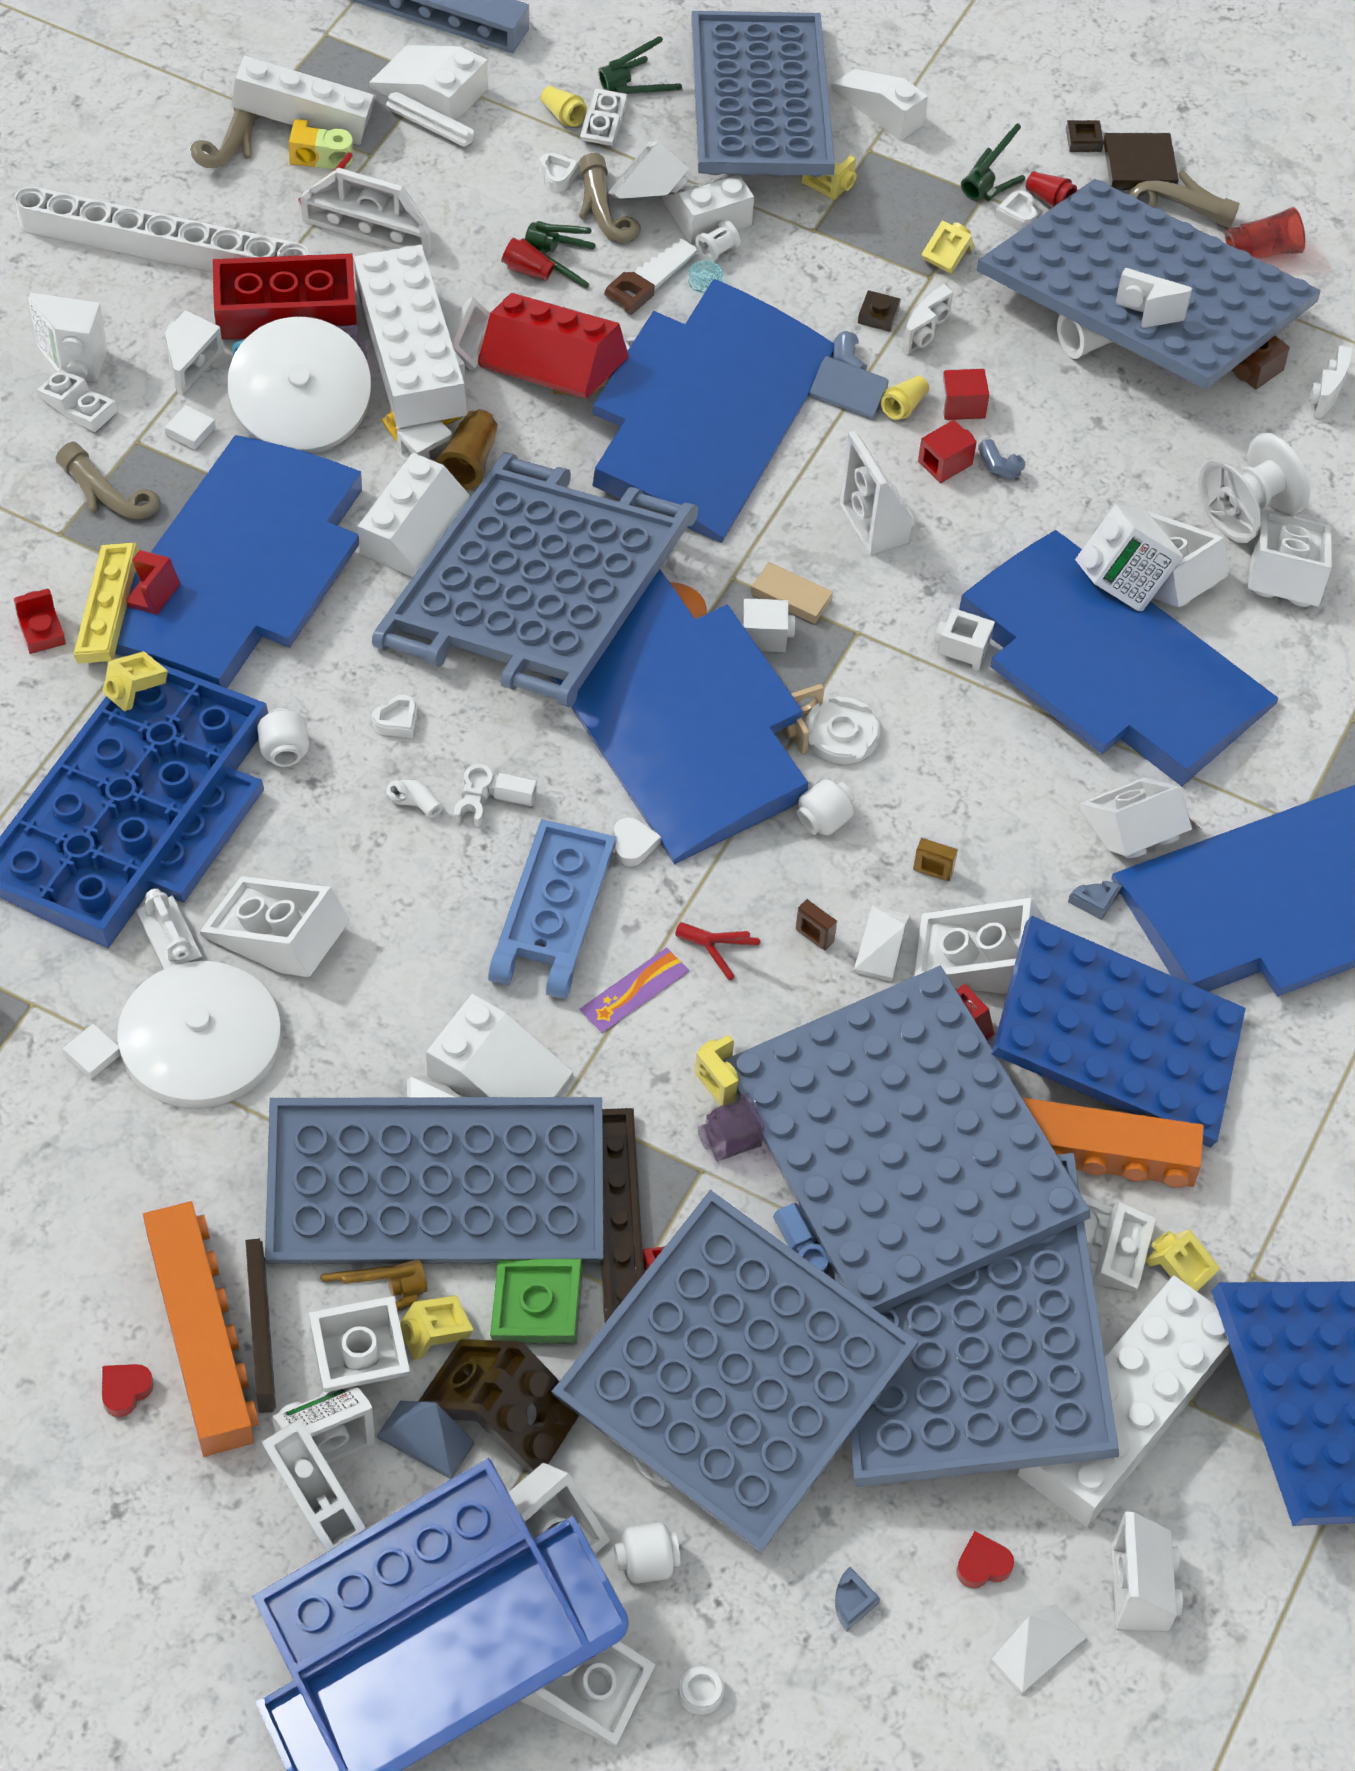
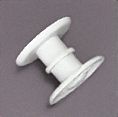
[1198,433,1310,543]

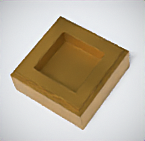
[913,837,958,881]

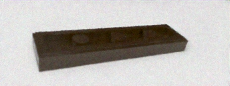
[245,1238,276,1413]

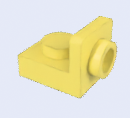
[802,156,857,200]
[921,220,975,274]
[103,651,168,711]
[695,1035,739,1108]
[1145,1229,1221,1291]
[400,1295,473,1360]

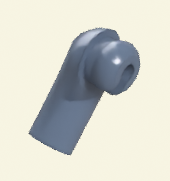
[833,331,867,370]
[978,439,1026,479]

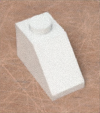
[165,310,223,395]

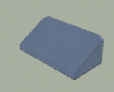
[809,356,889,420]

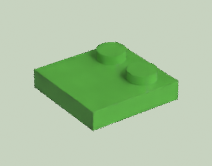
[490,1259,583,1343]

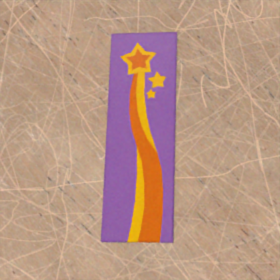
[579,947,690,1033]

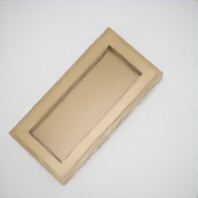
[751,562,833,624]

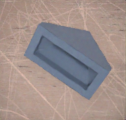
[377,1400,474,1479]

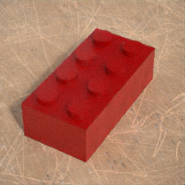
[212,253,357,340]

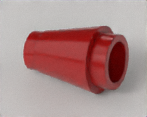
[1025,171,1077,208]
[501,237,555,281]

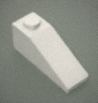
[831,69,928,141]
[261,1418,366,1552]

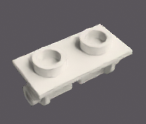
[136,889,202,969]

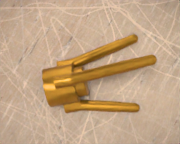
[320,1259,427,1312]

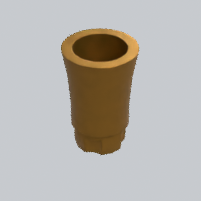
[435,409,498,490]

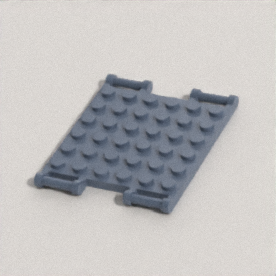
[372,452,698,708]

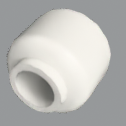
[257,708,309,767]
[796,779,855,836]
[614,1522,680,1584]

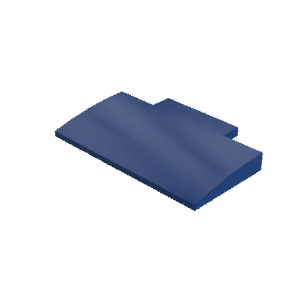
[592,279,834,543]
[115,435,362,688]
[959,530,1279,787]
[551,569,808,865]
[0,663,268,948]
[1111,785,1355,997]

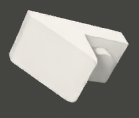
[1115,268,1192,328]

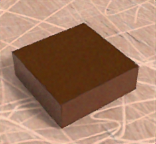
[795,899,837,951]

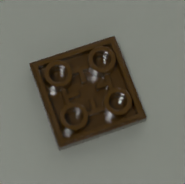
[1103,133,1179,190]

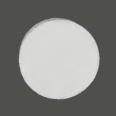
[679,1666,724,1715]

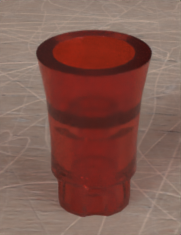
[1225,207,1306,259]

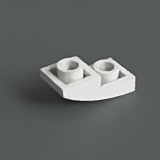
[580,88,627,146]
[903,284,953,355]
[1309,346,1352,419]
[37,369,118,432]

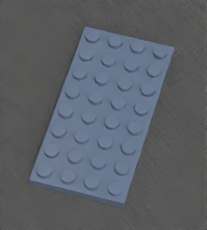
[691,11,835,177]
[265,1097,603,1264]

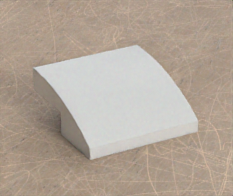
[1080,1193,1156,1292]

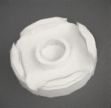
[806,696,880,765]

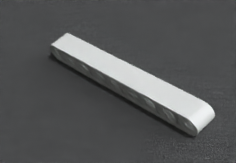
[14,187,309,272]

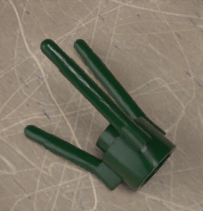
[598,36,682,94]
[961,123,1025,201]
[525,221,596,288]

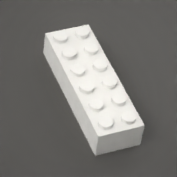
[353,244,467,428]
[1017,1275,1231,1528]

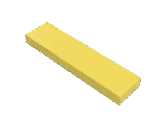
[73,543,139,664]

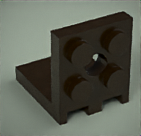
[418,1339,579,1475]

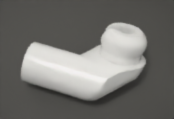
[386,780,443,818]

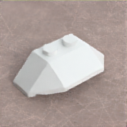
[301,168,431,259]

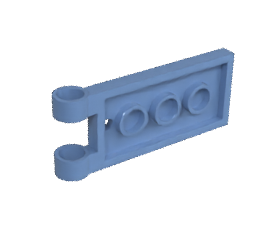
[488,819,616,999]

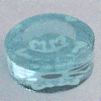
[688,260,723,294]

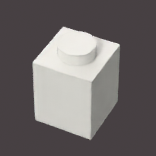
[742,599,795,652]

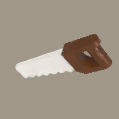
[604,238,696,315]

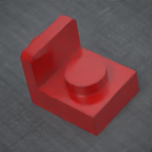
[14,589,66,654]

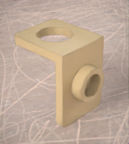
[782,684,825,755]

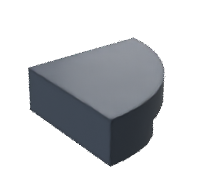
[1068,881,1122,920]
[835,1567,880,1631]

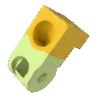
[289,119,353,169]

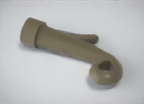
[190,108,259,168]
[579,153,641,243]
[1129,171,1240,228]
[56,441,161,520]

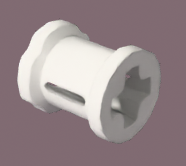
[695,220,741,263]

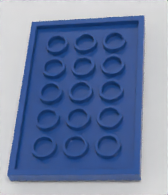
[991,916,1246,1148]
[1211,1281,1355,1526]

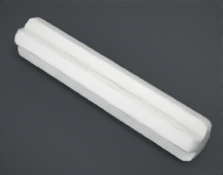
[386,92,475,147]

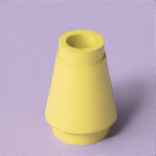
[540,86,588,127]
[881,375,929,420]

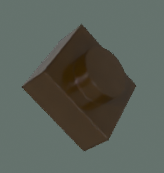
[858,290,901,332]

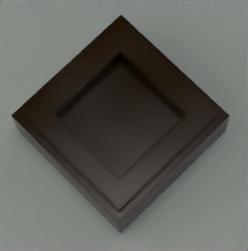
[1066,120,1104,152]

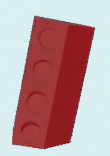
[478,293,629,399]

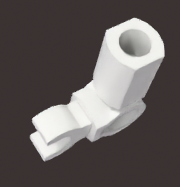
[454,764,538,827]

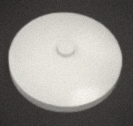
[228,317,371,454]
[117,961,281,1108]

